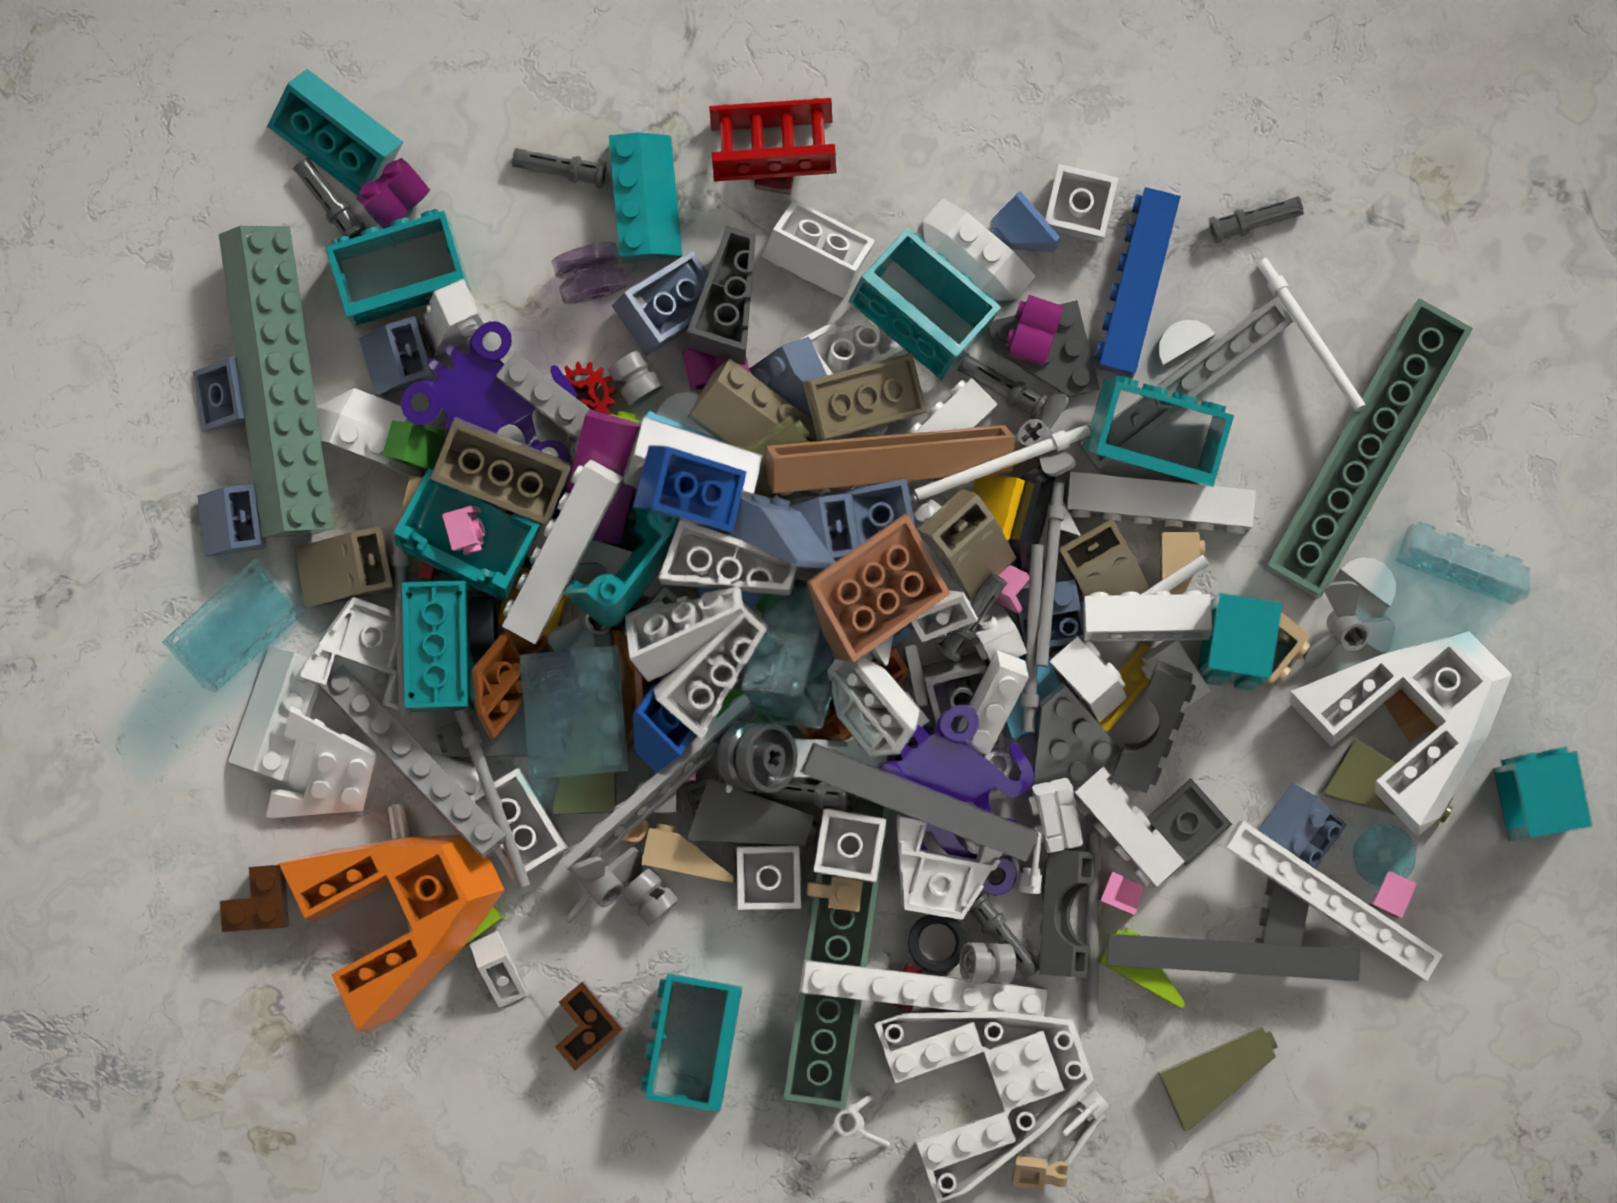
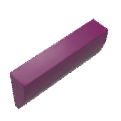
[567,409,641,544]

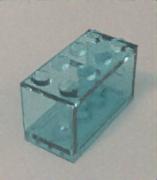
[162,558,307,693]
[741,579,835,729]

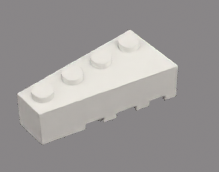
[419,279,485,357]
[659,520,800,595]
[653,601,766,740]
[1074,767,1185,887]

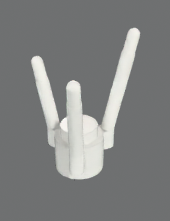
[1011,832,1047,894]
[1062,1089,1110,1165]
[831,1095,890,1147]

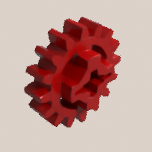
[564,362,617,415]

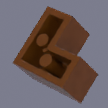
[220,865,289,932]
[555,981,625,1070]

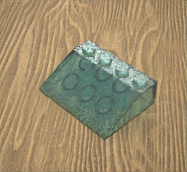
[1396,522,1530,605]
[519,646,629,780]

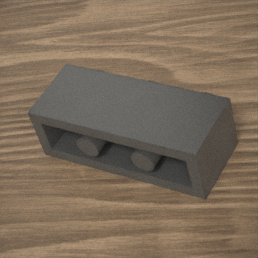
[1255,877,1309,946]

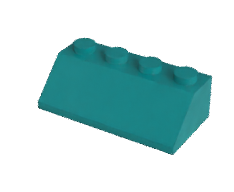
[267,69,403,196]
[608,132,683,263]

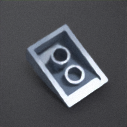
[611,251,709,356]
[749,337,827,419]
[727,494,835,569]

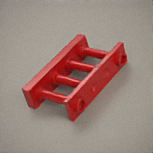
[709,98,837,182]

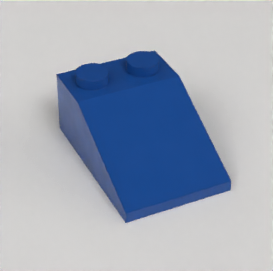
[633,445,747,532]

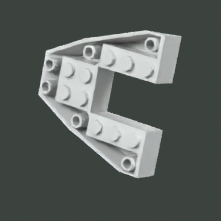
[1289,631,1512,837]
[874,1012,1094,1203]

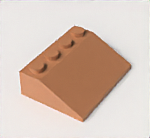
[807,514,950,663]

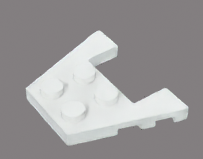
[296,597,399,712]
[266,706,377,818]
[896,813,1003,920]

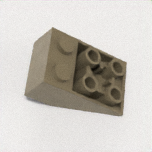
[917,489,1016,599]
[1058,518,1150,599]
[294,526,394,609]

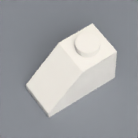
[911,590,978,642]
[470,931,528,1008]

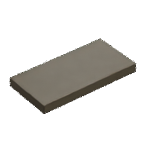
[803,353,927,441]

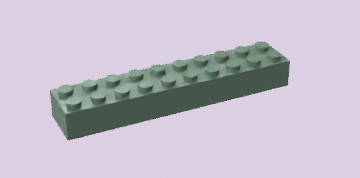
[218,226,334,538]
[1263,298,1473,599]
[783,795,890,1109]

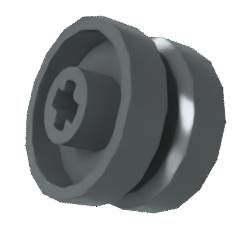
[717,723,798,793]

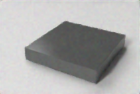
[1147,778,1233,866]

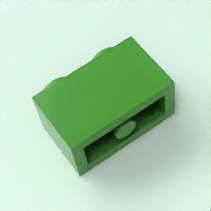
[382,418,447,472]

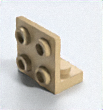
[1262,612,1311,688]

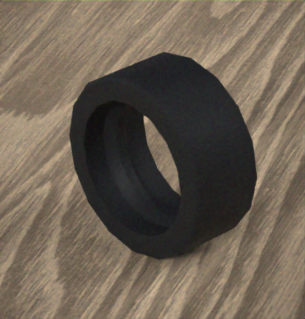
[468,597,498,657]
[908,914,967,972]

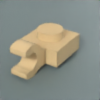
[807,876,863,912]
[1012,1156,1068,1190]

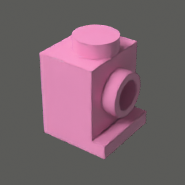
[442,505,485,555]

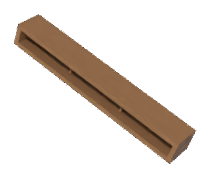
[765,425,1015,495]

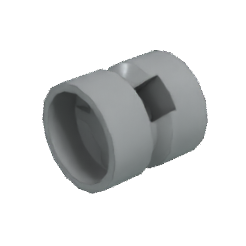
[607,349,664,407]
[622,867,679,926]
[959,942,1016,984]

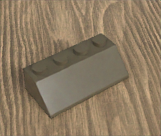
[688,358,818,449]
[430,417,572,525]

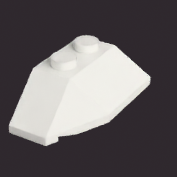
[923,198,1036,301]
[316,388,423,477]
[827,656,920,757]

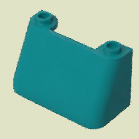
[393,468,540,601]
[563,501,680,626]

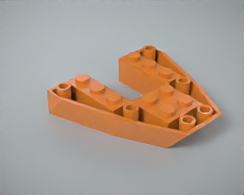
[279,835,505,1033]

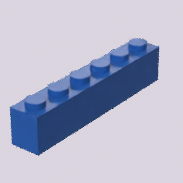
[1094,187,1181,378]

